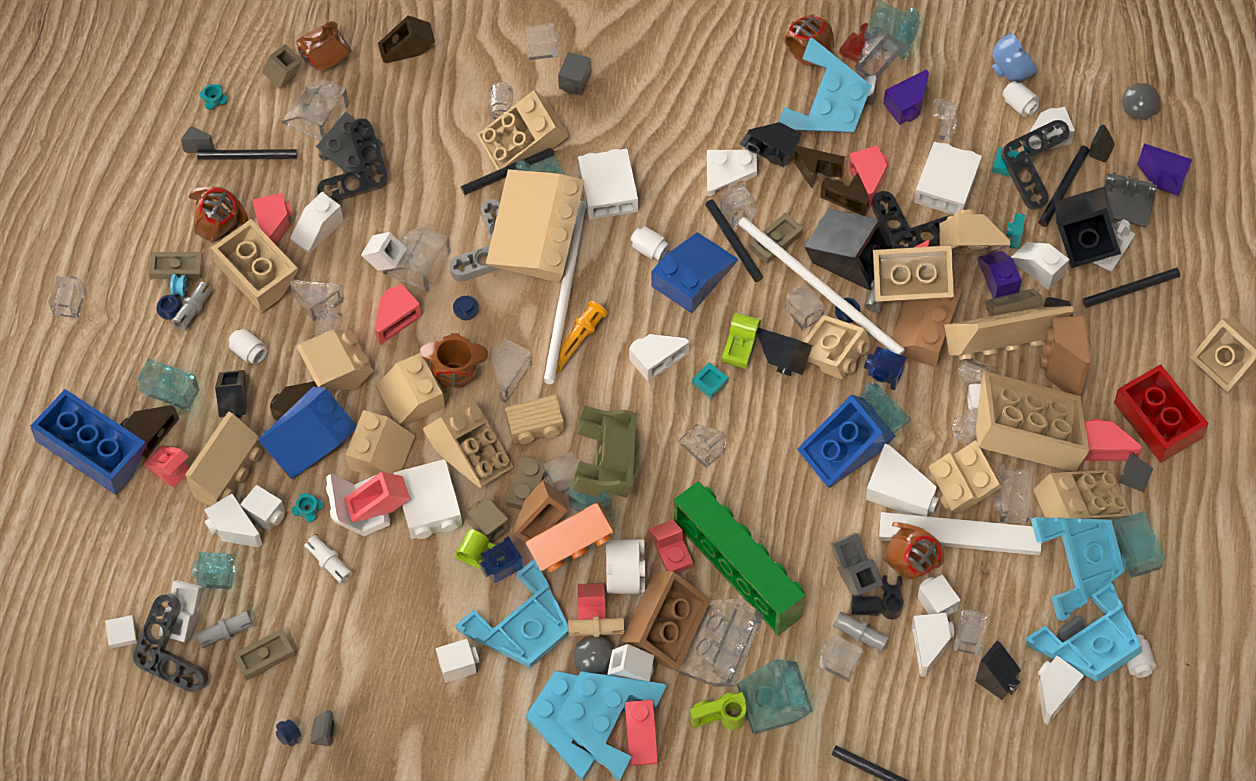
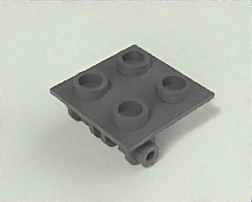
[315,112,383,179]
[1104,172,1157,228]

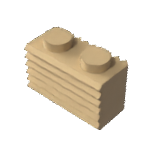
[505,395,564,444]

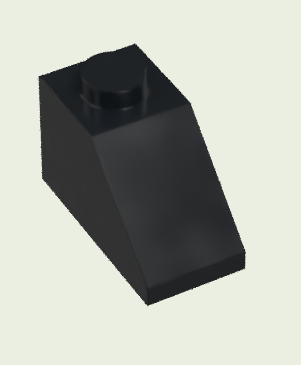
[757,327,813,376]
[215,370,247,418]
[975,641,1021,700]

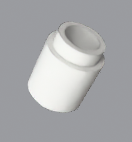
[1002,81,1039,116]
[630,226,670,261]
[229,329,267,365]
[1126,634,1156,678]

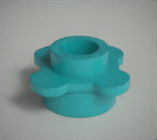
[199,84,228,110]
[292,493,323,522]

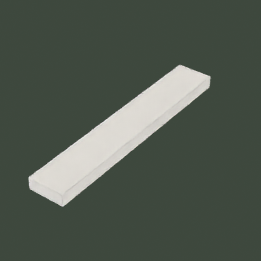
[879,512,1041,556]

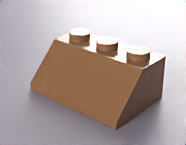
[887,286,962,367]
[1039,316,1091,397]
[621,571,711,670]

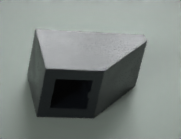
[740,122,802,167]

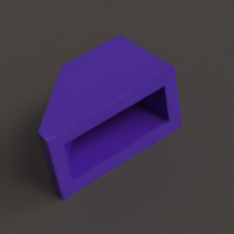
[883,69,929,125]
[1137,143,1192,196]
[977,251,1022,298]

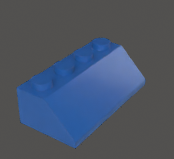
[30,389,146,495]

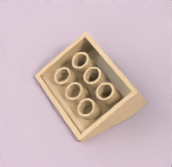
[485,170,585,283]
[944,306,1074,360]
[976,371,1089,472]

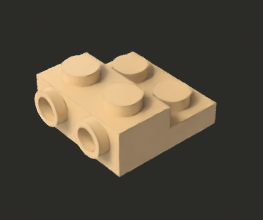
[803,315,870,380]
[928,440,1003,514]

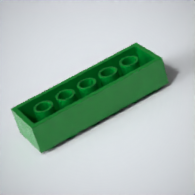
[674,481,805,636]

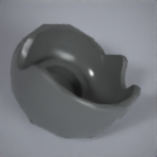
[1122,83,1161,120]
[573,636,615,675]

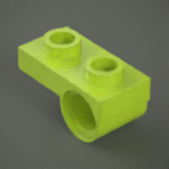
[721,313,761,369]
[455,529,515,579]
[690,692,746,730]

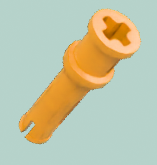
[556,301,608,371]

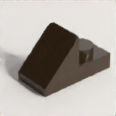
[794,145,845,188]
[820,173,869,216]

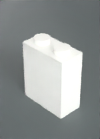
[914,142,982,215]
[578,149,638,220]
[394,459,463,539]

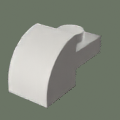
[159,580,202,642]

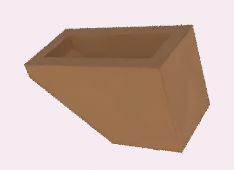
[512,480,568,542]

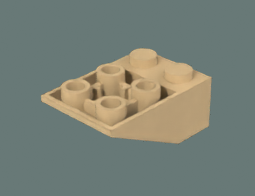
[477,90,569,170]
[423,399,514,487]
[1033,470,1132,523]

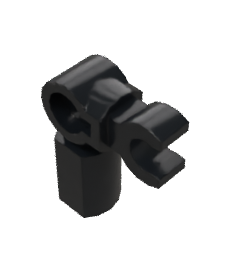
[851,575,903,620]

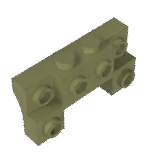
[573,405,638,498]

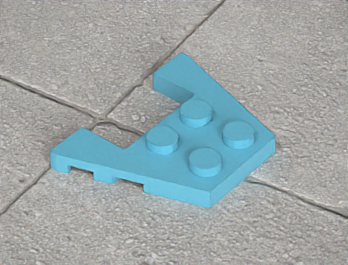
[779,38,872,133]
[1031,517,1125,621]
[456,559,569,668]
[1025,582,1142,682]
[526,671,635,781]
[556,671,667,781]

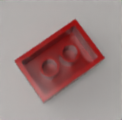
[1114,364,1209,463]

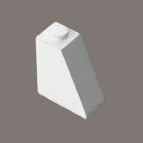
[865,444,939,516]

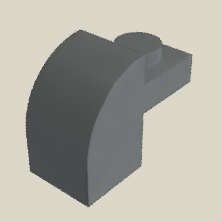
[831,533,883,595]

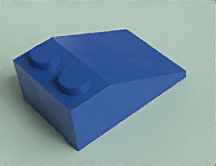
[651,232,738,313]
[258,387,357,479]
[797,395,896,488]

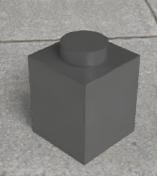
[558,52,592,95]

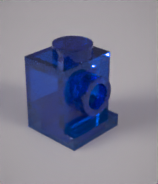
[864,346,906,390]
[479,536,523,583]

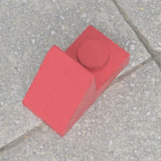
[143,445,190,487]
[648,520,693,573]
[577,583,606,636]

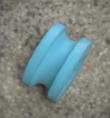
[170,274,188,298]

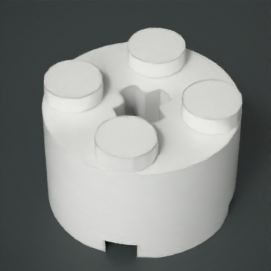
[606,539,645,594]

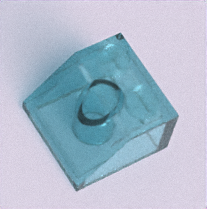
[737,659,813,734]

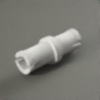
[304,535,353,584]

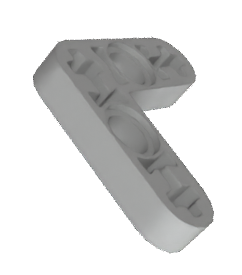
[449,199,500,281]

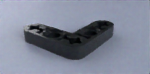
[317,118,387,202]
[1001,120,1070,210]
[872,191,951,249]
[133,594,209,692]

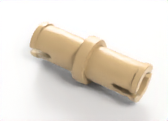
[568,616,624,638]

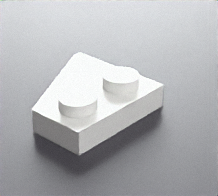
[707,150,757,196]

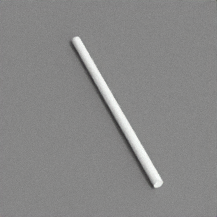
[544,201,586,384]
[738,217,905,358]

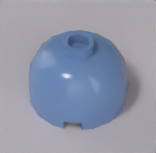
[992,32,1038,82]

